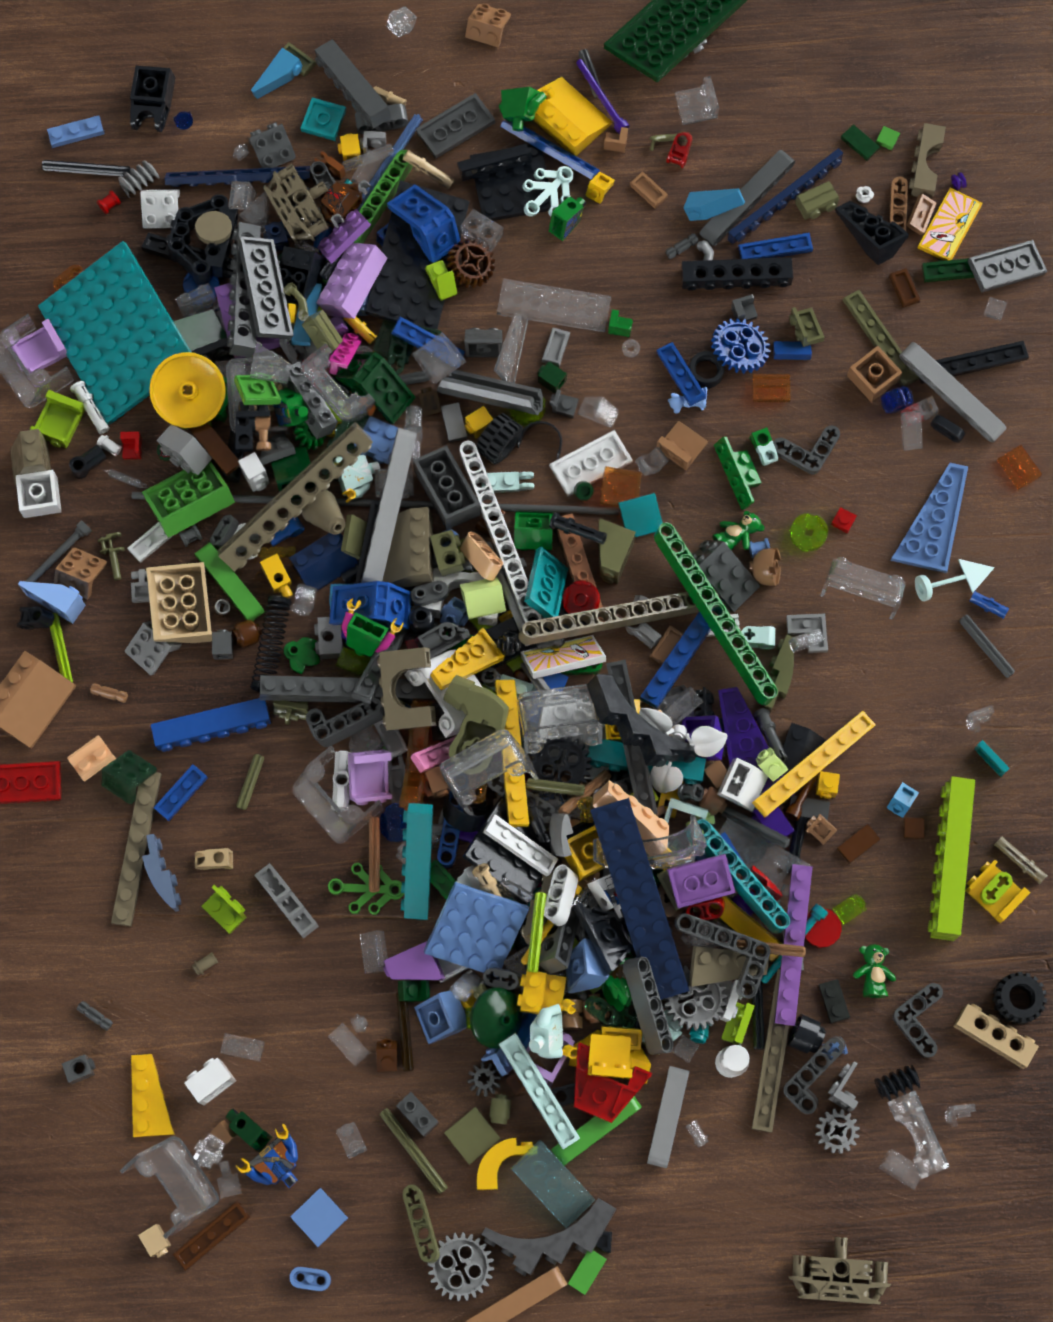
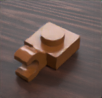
[314,151,346,180]

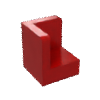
[120,432,142,459]

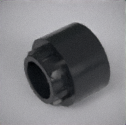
[787,1014,826,1054]

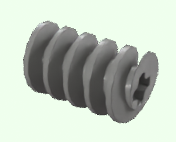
[118,160,160,198]

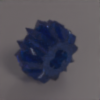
[881,386,914,414]

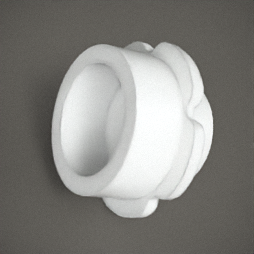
[856,186,874,203]

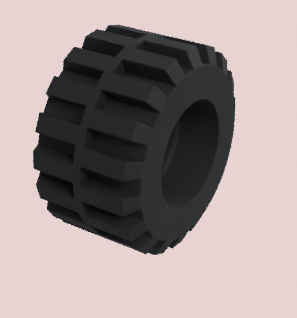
[476,413,523,464]
[992,972,1047,1025]

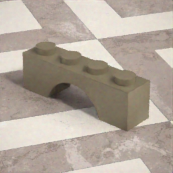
[909,123,946,199]

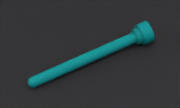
[761,904,828,983]

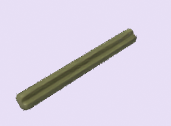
[380,1108,448,1194]

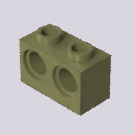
[430,530,466,577]

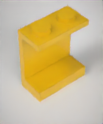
[965,860,1031,923]

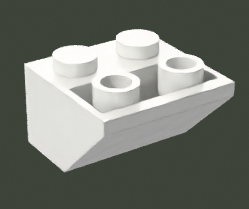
[717,758,768,811]

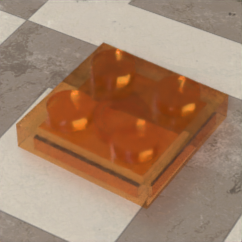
[600,466,642,507]

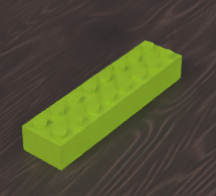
[928,776,975,941]

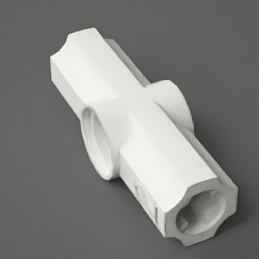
[332,751,352,812]

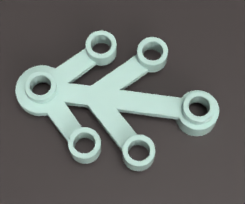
[522,166,573,217]

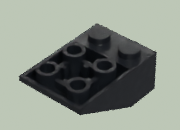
[279,246,326,306]

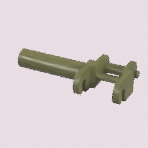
[98,532,125,580]

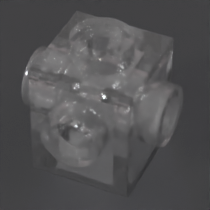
[386,6,417,38]
[193,1133,226,1169]

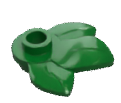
[283,637,320,674]

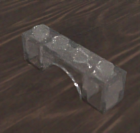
[887,1091,950,1179]

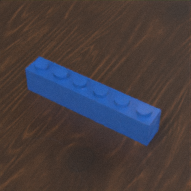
[151,698,271,752]

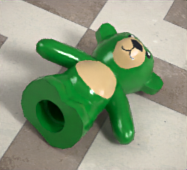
[712,511,765,551]
[853,944,896,998]

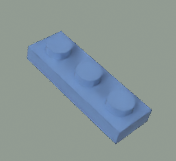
[47,115,105,148]

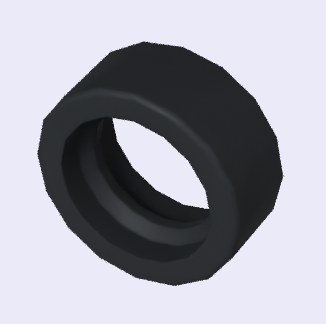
[689,351,724,389]

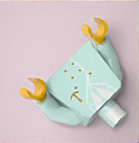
[334,455,380,503]
[529,999,577,1059]

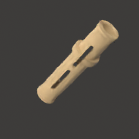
[402,150,454,189]

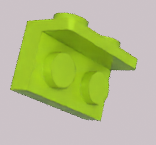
[721,1002,755,1045]

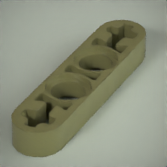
[402,1185,440,1264]

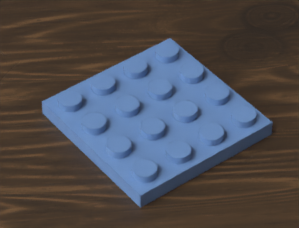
[424,882,529,977]

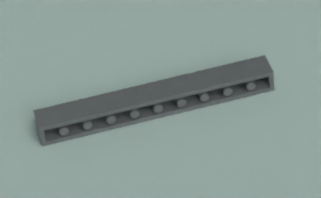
[260,675,437,704]

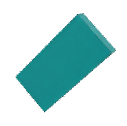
[974,740,1010,777]

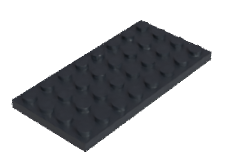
[365,180,470,334]

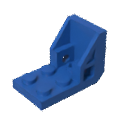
[387,184,461,263]
[329,581,411,630]

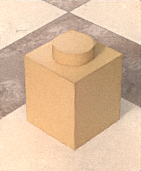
[138,1224,171,1258]

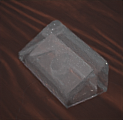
[360,931,388,974]

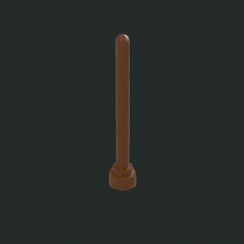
[785,772,820,821]

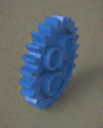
[711,318,770,374]

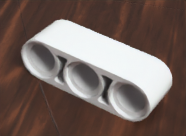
[544,864,578,926]

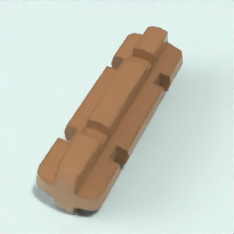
[90,683,128,703]

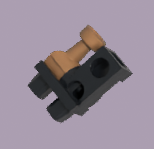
[235,402,271,452]

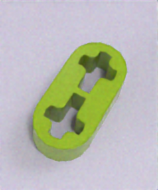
[980,872,1013,905]

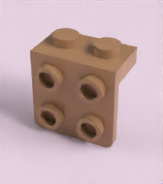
[465,4,511,47]

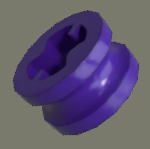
[951,172,967,190]

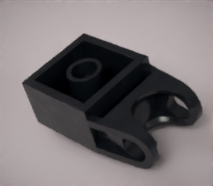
[130,65,176,132]

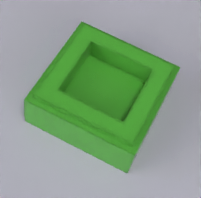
[876,126,900,150]

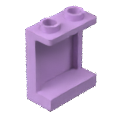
[9,319,67,376]
[348,749,392,805]

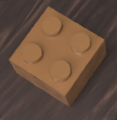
[847,346,902,403]

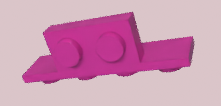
[327,333,363,375]

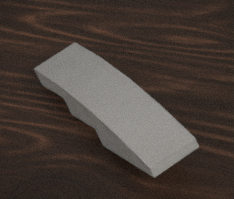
[254,863,319,939]

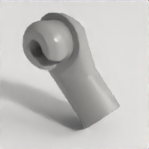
[697,240,714,260]

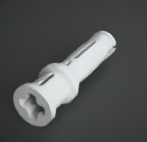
[70,381,110,434]

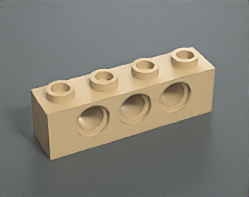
[953,1004,1039,1069]

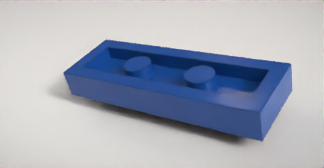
[154,764,208,821]

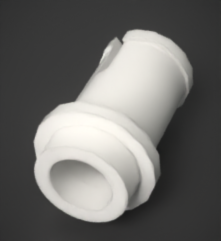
[97,435,122,457]

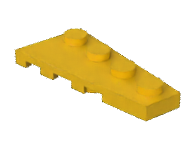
[131,1054,175,1138]

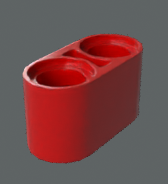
[686,897,725,920]

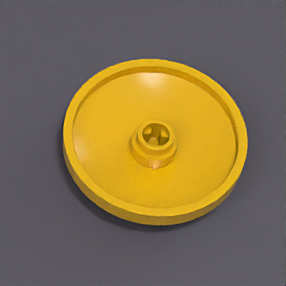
[150,352,226,428]

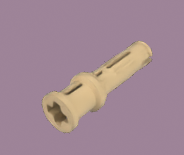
[472,863,502,897]

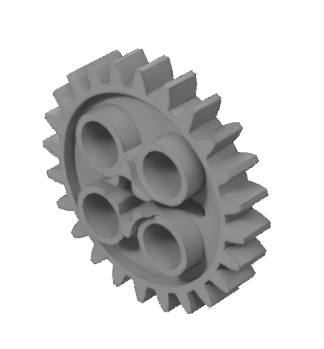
[662,966,728,1031]
[428,1232,494,1301]

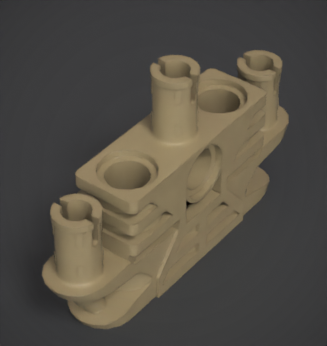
[263,163,329,244]
[788,1237,891,1304]

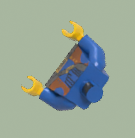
[236,1124,298,1188]

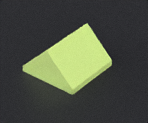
[460,577,506,620]

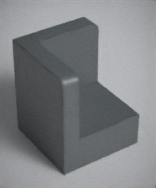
[731,294,758,323]

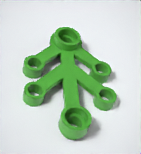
[328,863,404,915]

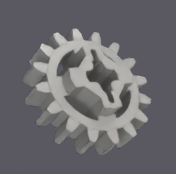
[815,1109,860,1154]

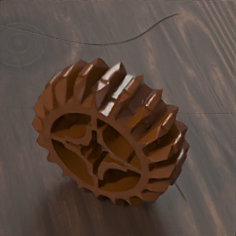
[446,239,495,289]

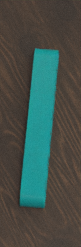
[689,819,790,934]

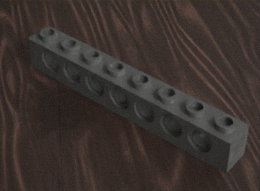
[227,222,261,358]

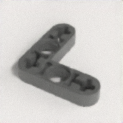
[773,425,840,474]
[893,983,943,1058]

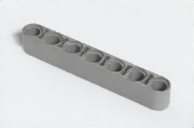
[899,342,1007,443]

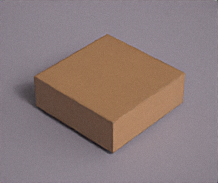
[210,1120,237,1149]

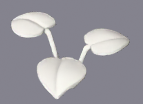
[639,708,727,793]

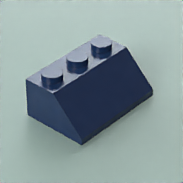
[289,533,359,595]

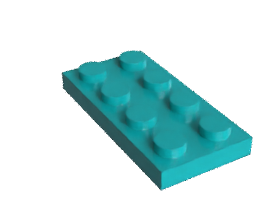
[524,546,568,618]

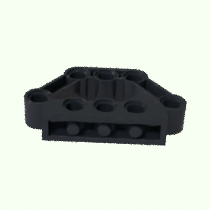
[166,194,239,285]

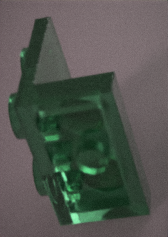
[101,750,157,805]

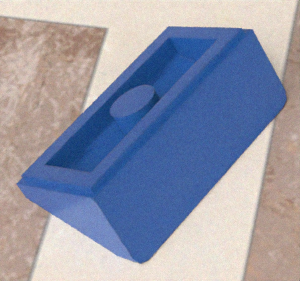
[773,341,812,360]

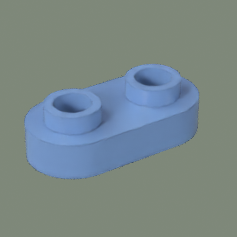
[290,1267,331,1291]

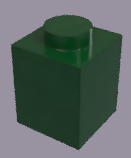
[537,362,567,394]

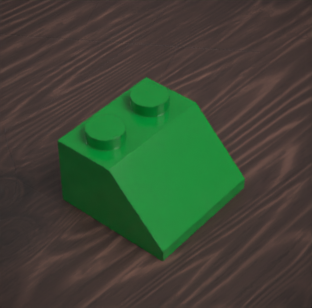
[514,512,553,551]

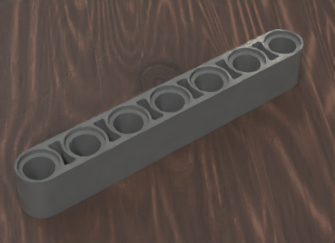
[699,150,795,246]

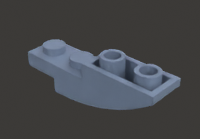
[142,834,181,912]

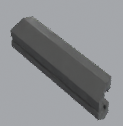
[437,369,543,415]

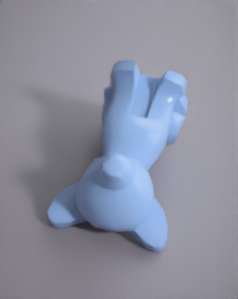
[668,387,707,414]

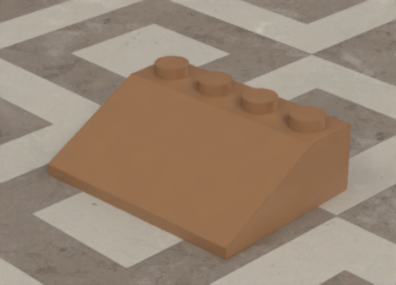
[0,651,76,749]

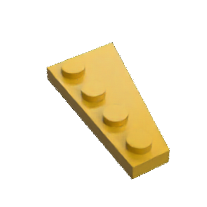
[430,628,505,690]

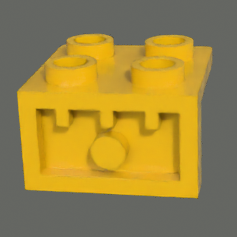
[588,1034,633,1079]

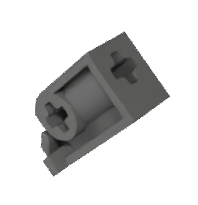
[415,622,470,658]

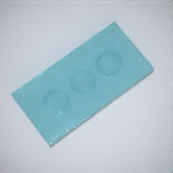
[510,1140,595,1229]

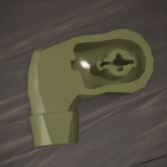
[443,675,509,774]

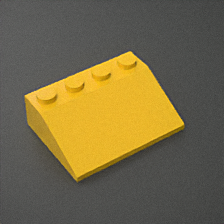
[533,77,612,156]

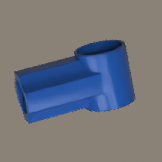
[270,517,305,547]

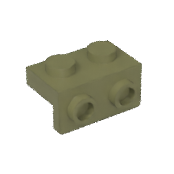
[789,307,824,347]

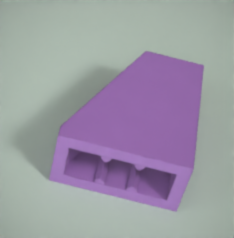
[383,941,446,981]

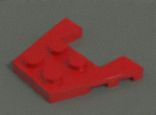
[574,1042,652,1123]

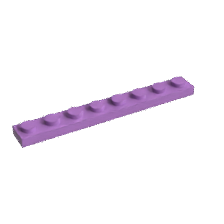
[774,864,812,1026]

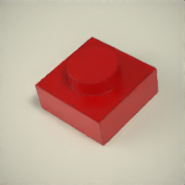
[831,507,857,534]

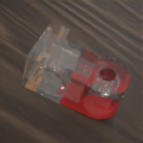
[900,396,939,426]

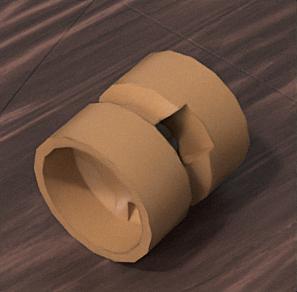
[562,999,583,1030]

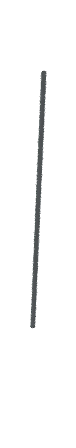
[132,492,619,515]

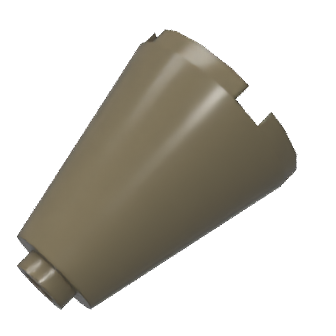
[301,490,345,535]

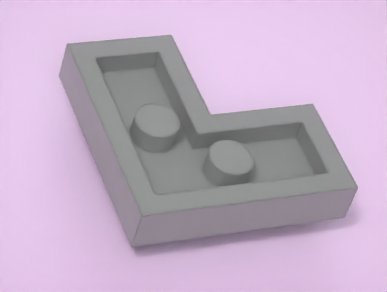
[786,613,828,653]

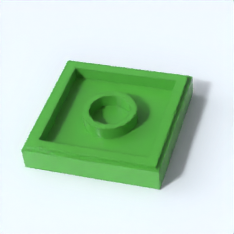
[234,375,281,405]

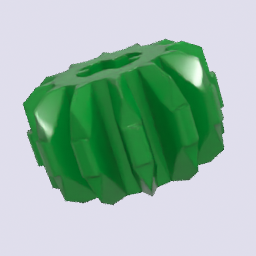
[294,422,326,450]

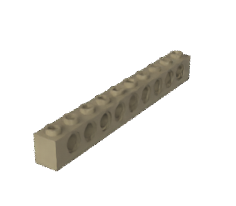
[217,422,373,572]

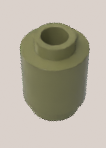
[489,1094,511,1124]

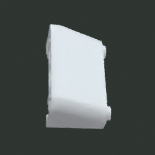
[404,650,482,738]

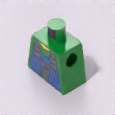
[549,197,586,241]
[273,388,308,428]

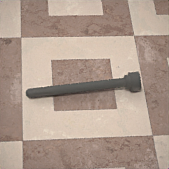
[25,520,92,582]

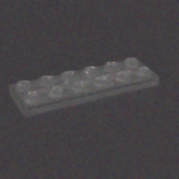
[497,278,611,332]

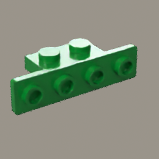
[714,436,762,510]

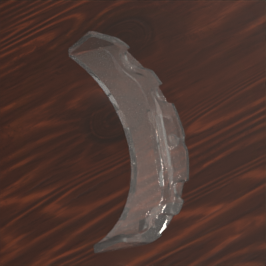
[593,815,707,870]

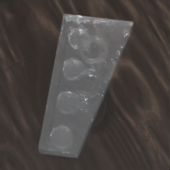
[494,311,529,383]

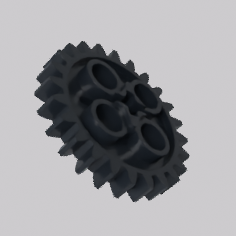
[528,733,592,797]

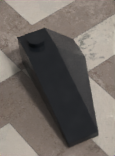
[835,201,909,265]
[781,723,826,805]

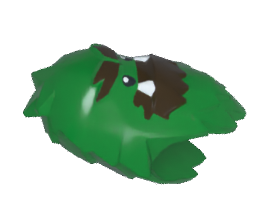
[601,952,634,1012]

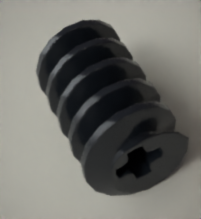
[874,1065,921,1101]

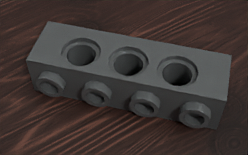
[279,362,338,439]
[539,897,583,974]

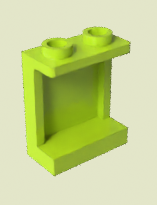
[30,390,85,448]

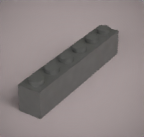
[315,39,391,129]

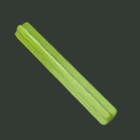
[50,613,73,683]
[527,892,547,973]

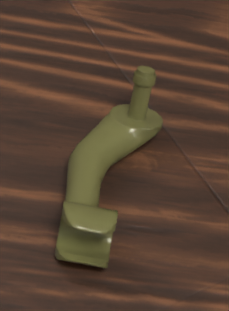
[649,131,686,151]
[283,283,309,321]

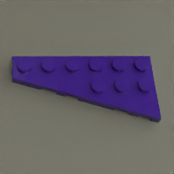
[718,687,794,805]

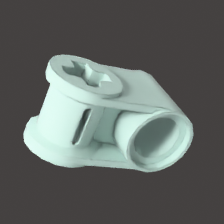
[741,626,775,649]

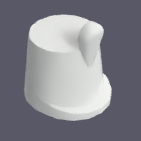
[715,1045,750,1078]

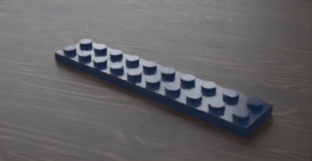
[590,798,690,1000]

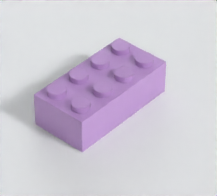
[316,243,387,319]

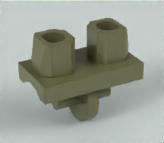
[273,701,309,725]

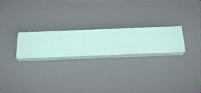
[499,1033,580,1149]

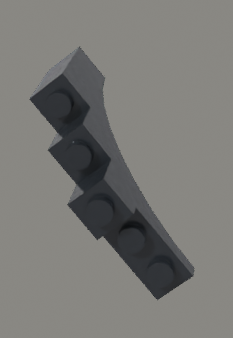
[587,674,698,767]

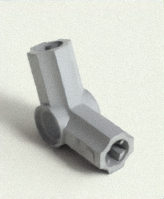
[625,595,662,649]

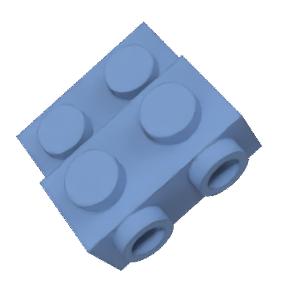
[354,416,398,465]

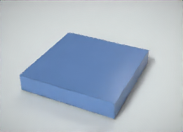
[290,1188,348,1247]

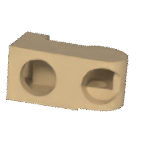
[195,848,233,870]

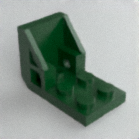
[333,351,416,424]

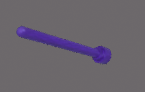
[576,59,630,134]

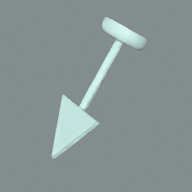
[915,559,994,602]

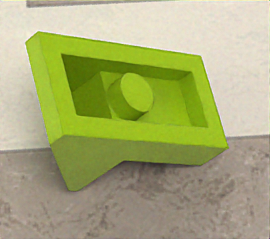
[425,260,457,301]

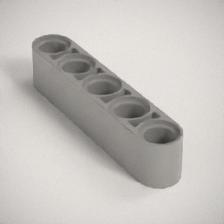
[647,1066,689,1168]

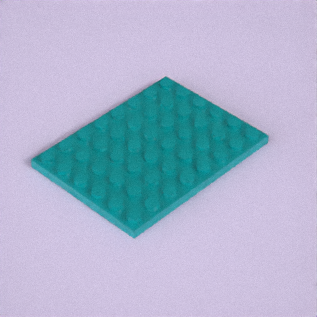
[38,241,192,425]

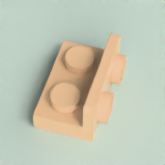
[67,735,116,782]

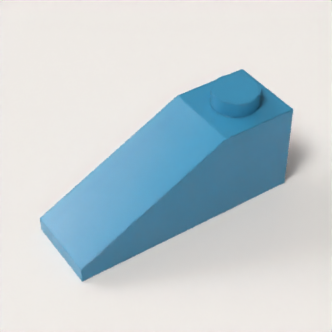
[251,48,303,99]
[684,189,745,221]

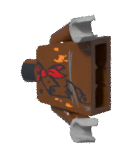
[320,180,371,228]

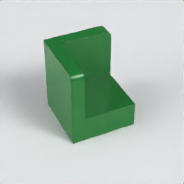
[608,309,633,337]

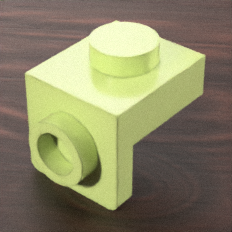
[756,747,788,782]

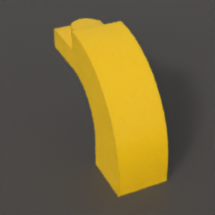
[477,1138,537,1190]

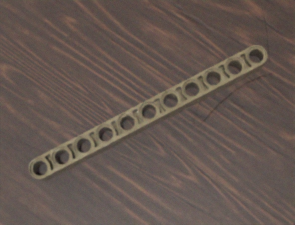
[518,589,718,645]

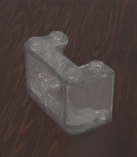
[517,684,602,754]

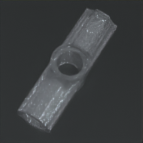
[403,406,423,464]

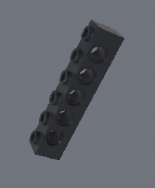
[681,257,793,291]

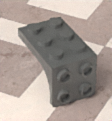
[683,540,760,612]

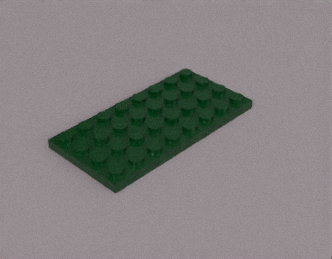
[604,0,747,83]

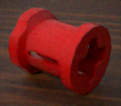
[97,190,121,214]

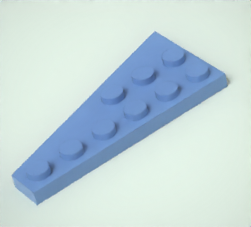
[890,463,968,573]

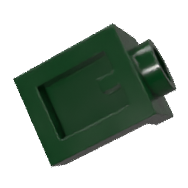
[398,980,430,1002]

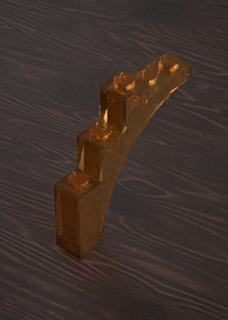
[399,700,432,811]

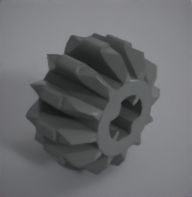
[467,1062,501,1097]

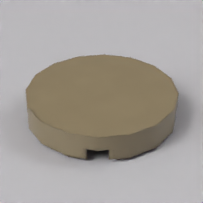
[195,211,232,245]

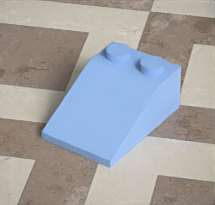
[18,581,86,624]

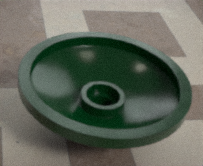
[470,987,522,1049]

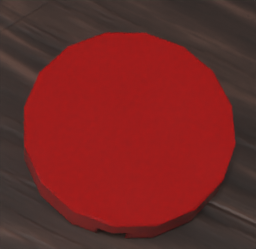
[562,580,600,614]
[805,908,842,948]

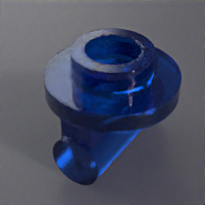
[173,111,193,130]

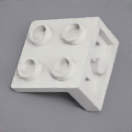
[140,189,180,228]

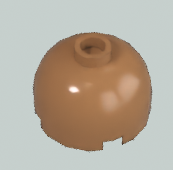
[749,548,781,586]

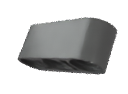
[355,104,408,134]

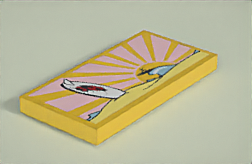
[918,187,983,261]

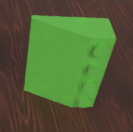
[142,461,235,538]

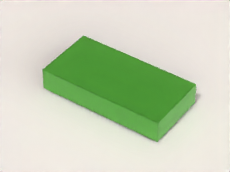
[568,1250,607,1295]

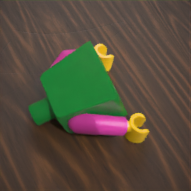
[341,598,404,657]

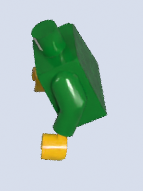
[499,87,555,132]

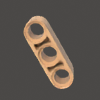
[460,532,503,581]

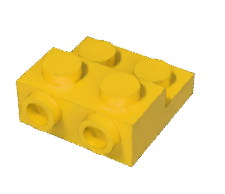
[517,971,567,1014]

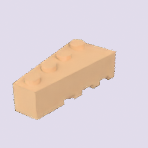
[593,780,669,862]

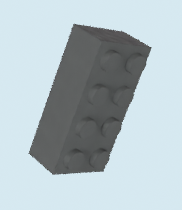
[413,445,480,530]

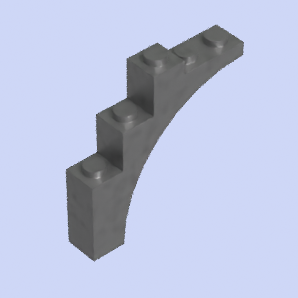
[481,1198,616,1276]

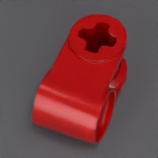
[666,132,693,168]

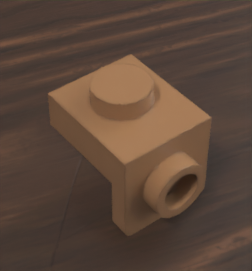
[805,814,837,845]

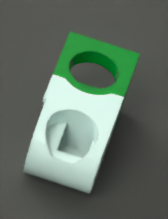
[749,427,778,466]

